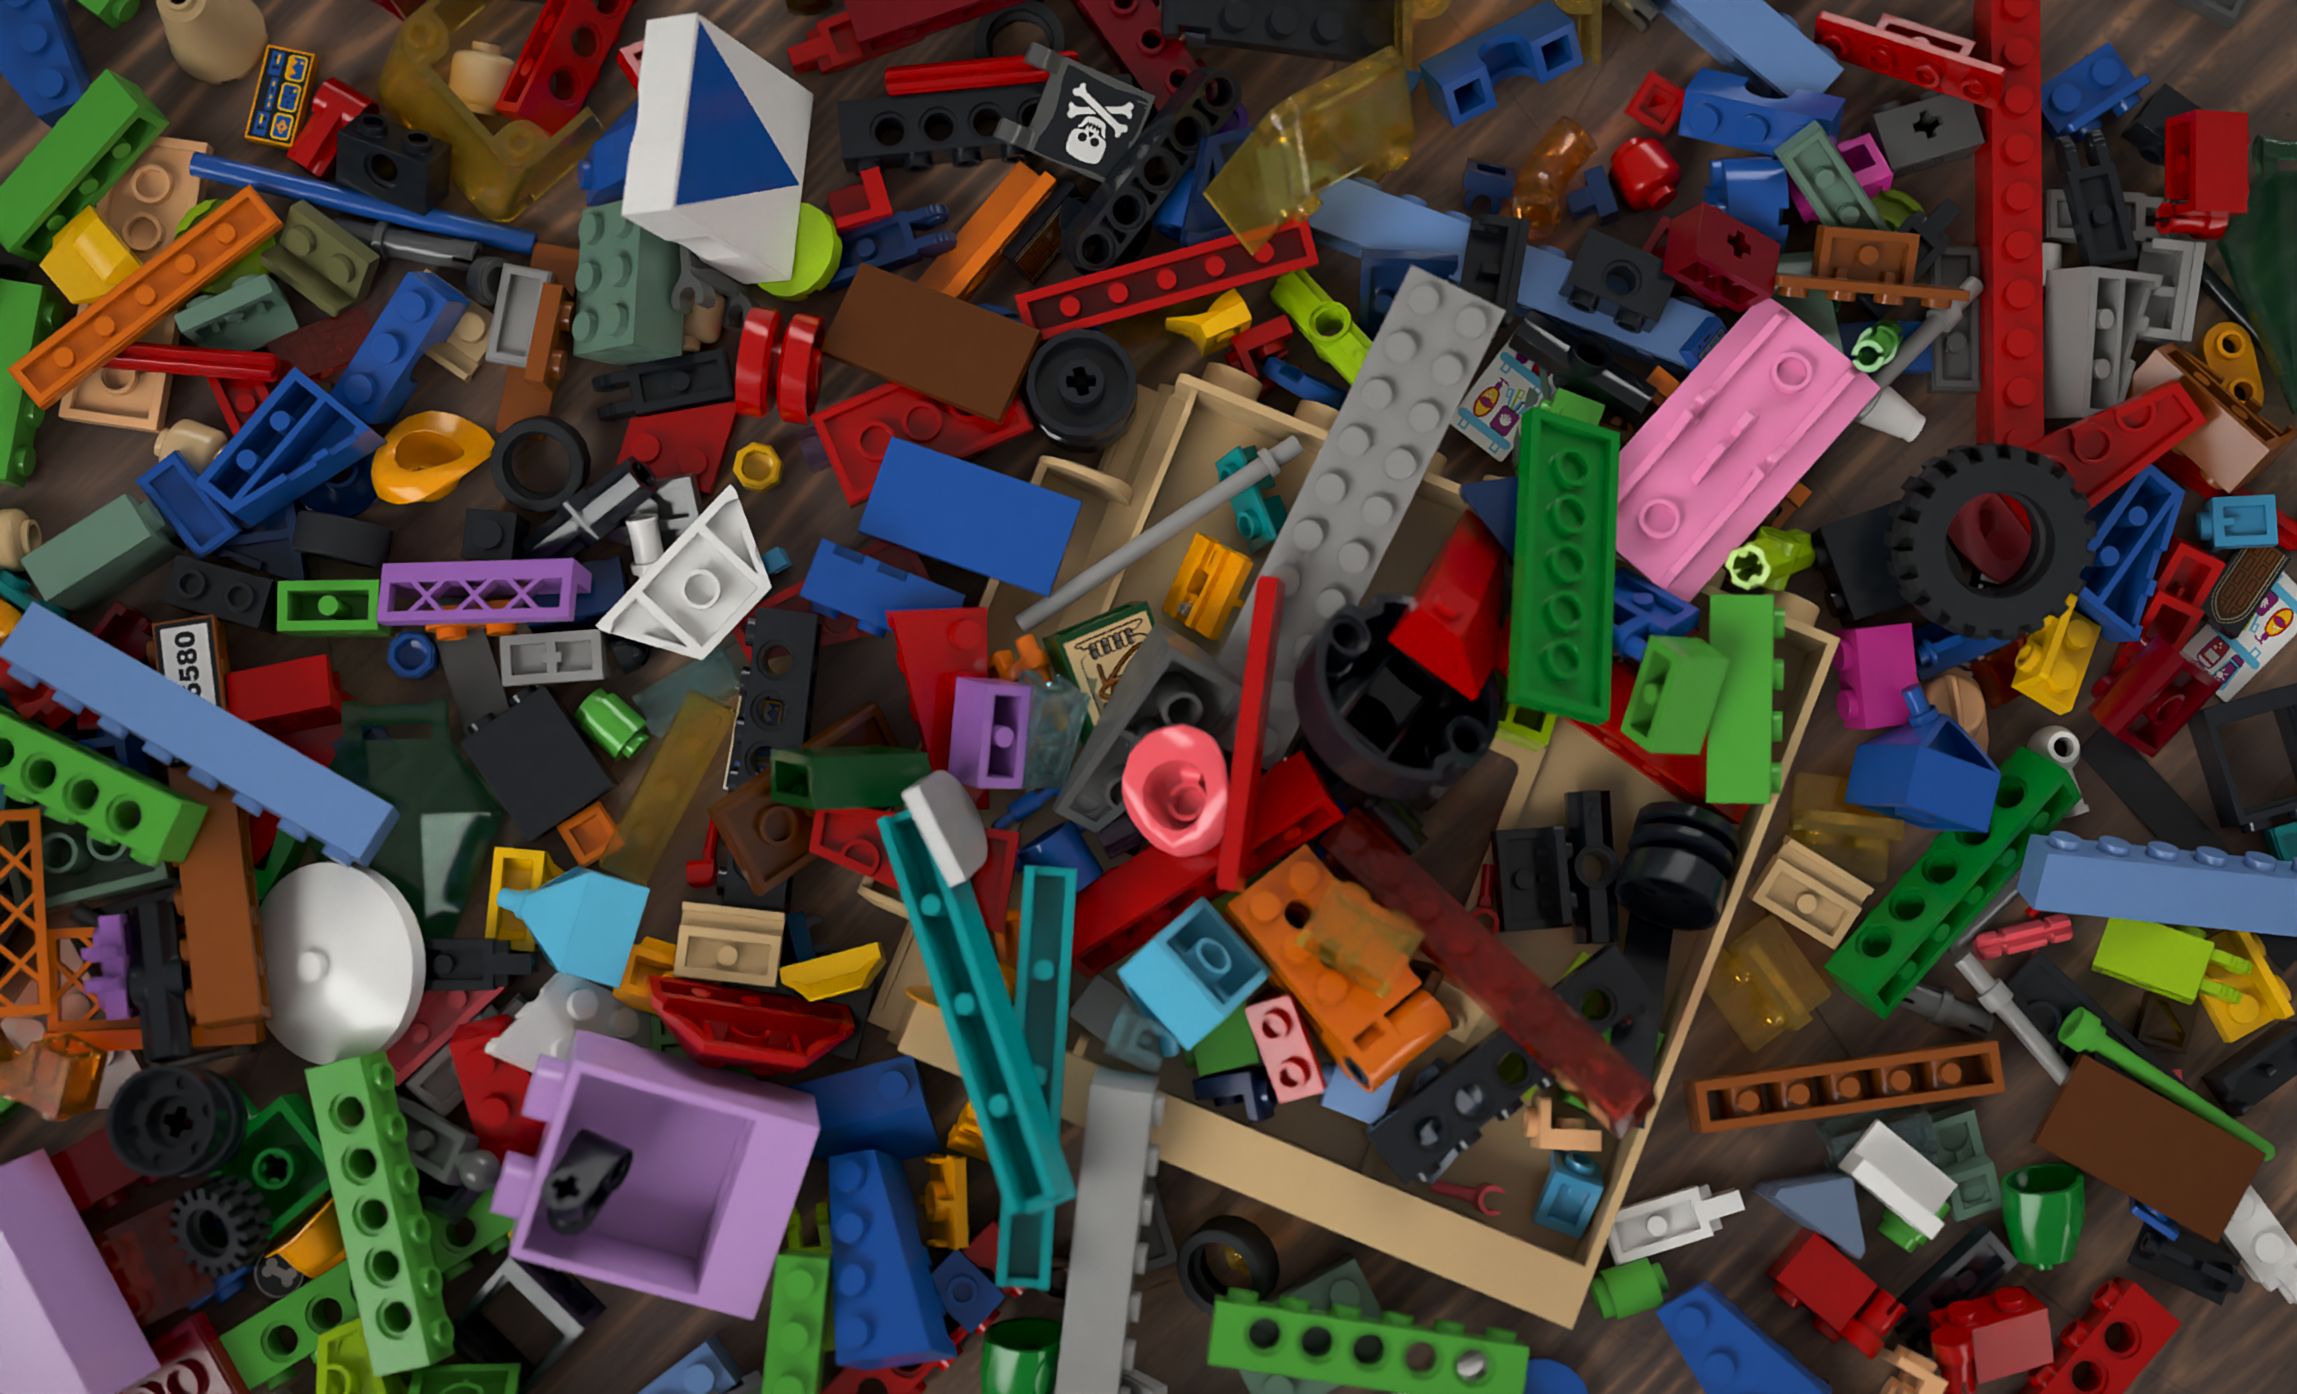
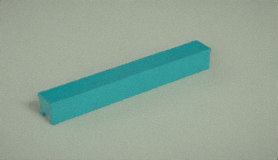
[877,809,1077,1215]
[996,865,1078,1290]

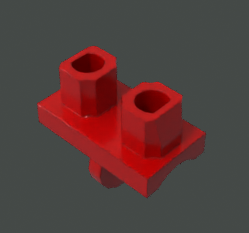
[0,658,75,730]

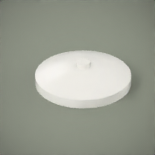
[259,861,426,1065]

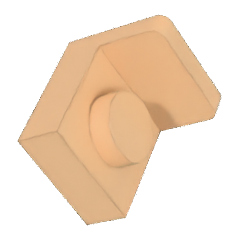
[1522,1096,1602,1151]

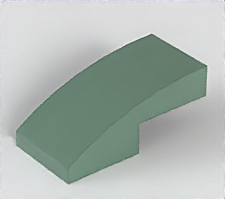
[1919,1102,2001,1222]

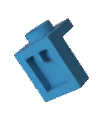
[2195,494,2278,553]
[1532,1149,1604,1239]

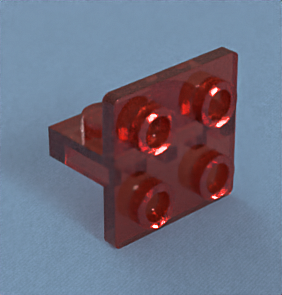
[91,1198,218,1329]

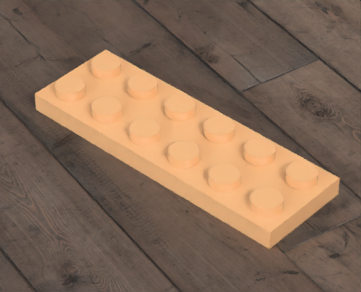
[58,136,214,433]

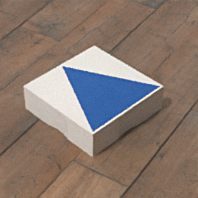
[621,13,814,284]

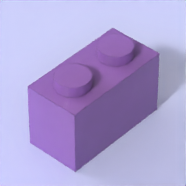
[948,677,1032,789]

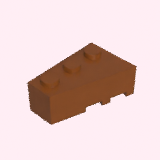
[2125,342,2297,494]

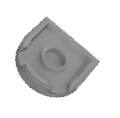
[902,771,987,887]

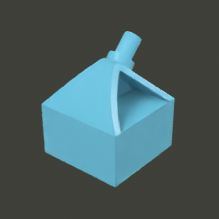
[497,866,650,988]
[1118,896,1273,1057]

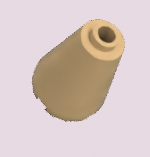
[156,0,268,85]

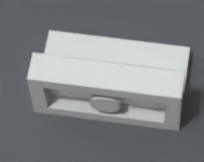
[1838,1119,1958,1240]

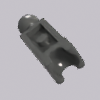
[395,1090,501,1191]

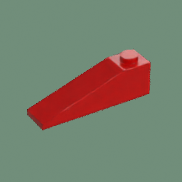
[1388,509,1506,701]

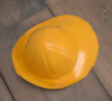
[371,410,495,505]

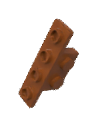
[1775,225,1971,309]
[496,242,580,442]

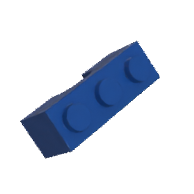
[1418,0,1584,127]
[1678,68,1846,157]
[330,271,471,424]

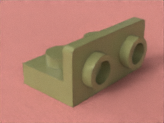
[259,200,381,317]

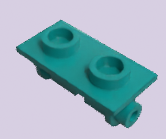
[1215,445,1288,554]

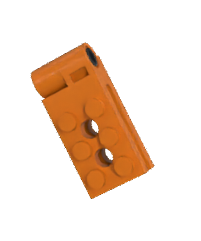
[1221,844,1451,1093]

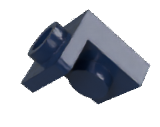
[1192,1065,1277,1124]

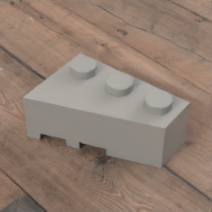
[2043,266,2164,422]

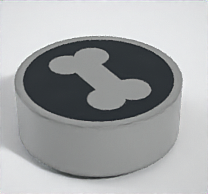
[254,1251,309,1298]

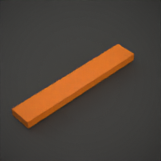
[7,184,285,411]

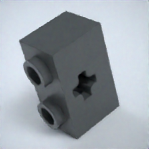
[1861,90,1985,180]

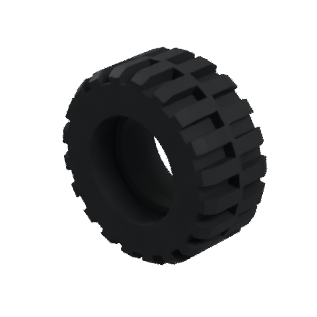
[1884,442,2097,641]

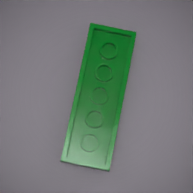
[1507,406,1620,726]

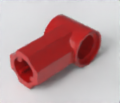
[285,76,379,182]

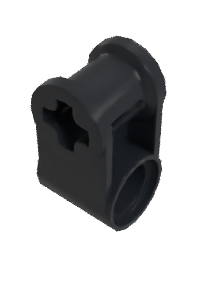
[542,1128,633,1236]

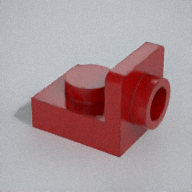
[1225,314,1293,381]

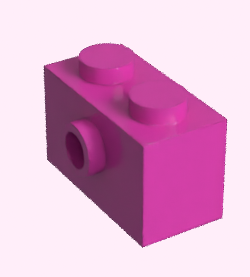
[1832,623,1918,730]

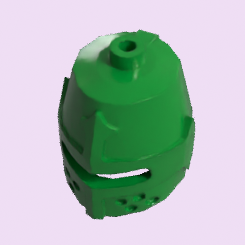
[2000,1161,2086,1270]
[980,1318,1063,1394]

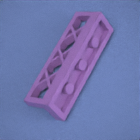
[376,558,592,626]

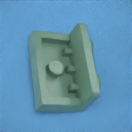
[173,274,301,352]

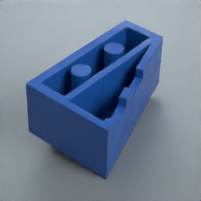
[2073,464,2185,643]
[799,538,966,638]

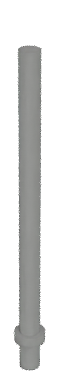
[1015,435,1304,634]

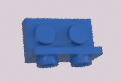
[2041,42,2151,143]

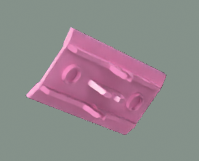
[1616,298,1881,603]

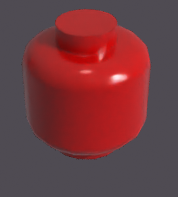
[1608,137,1682,211]

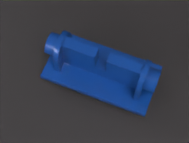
[1912,622,2011,682]

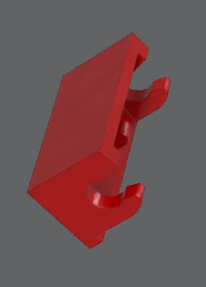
[226,654,347,736]

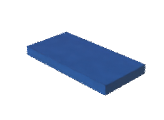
[857,436,1083,598]

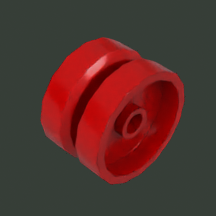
[735,306,826,425]

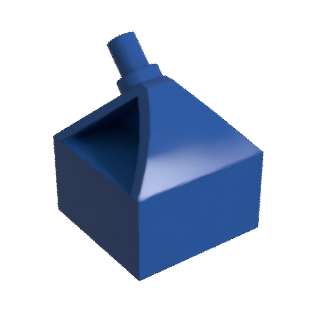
[1844,683,2001,833]

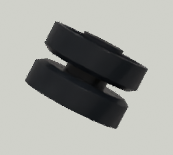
[1026,329,1138,453]

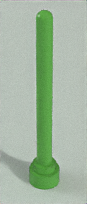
[2058,1007,2275,1162]

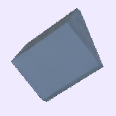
[1751,1170,1866,1259]

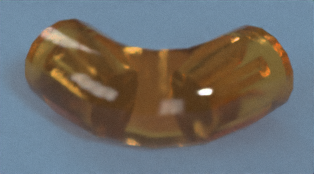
[1510,116,1598,240]

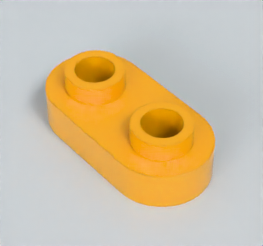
[2196,322,2264,404]

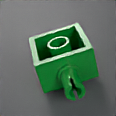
[210,1078,333,1241]

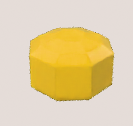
[733,442,784,493]

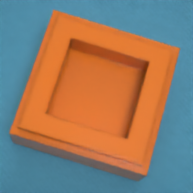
[556,801,627,868]

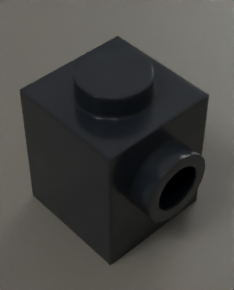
[2120,83,2203,167]
[461,508,530,561]

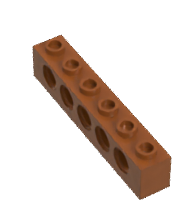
[1683,1040,2006,1134]

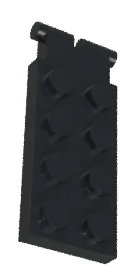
[1161,0,1395,67]

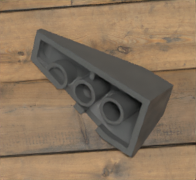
[1053,622,1243,833]

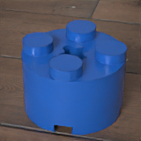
[1702,156,1789,254]

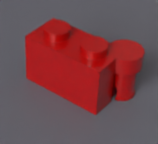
[2155,109,2250,240]
[1765,1227,1908,1360]
[1929,1285,2054,1394]

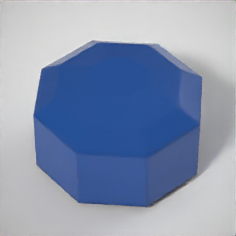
[387,631,439,680]

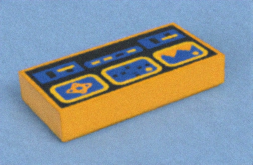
[244,44,320,150]

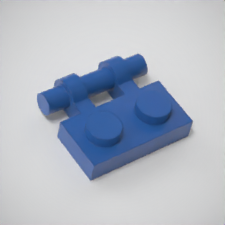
[1612,567,1700,663]

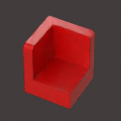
[827,166,894,234]

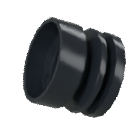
[1614,801,1741,931]
[106,1065,248,1177]

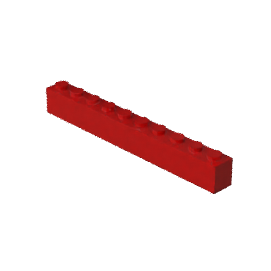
[1973,0,2044,447]

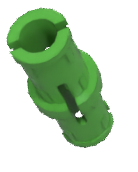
[1851,319,1903,372]

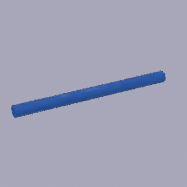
[189,151,538,256]

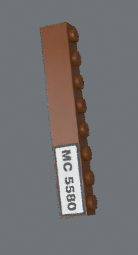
[146,614,272,1030]

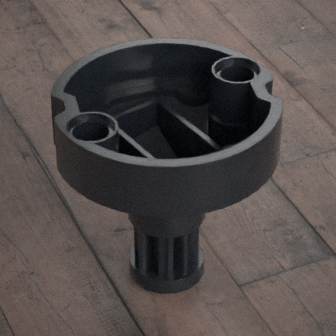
[1293,593,1500,800]

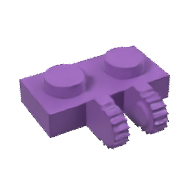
[81,914,139,1021]

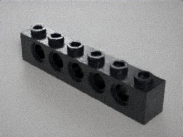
[837,74,1133,177]
[716,607,824,914]
[1362,944,1654,1185]

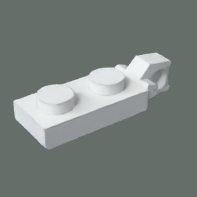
[1607,1184,1745,1265]
[2221,1184,2297,1304]

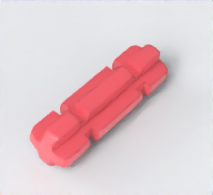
[1972,914,2073,960]

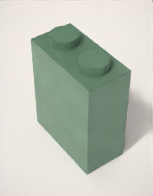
[20,494,185,615]

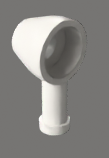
[2027,725,2090,819]

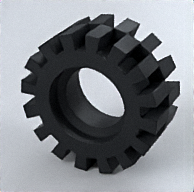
[169,1174,273,1278]

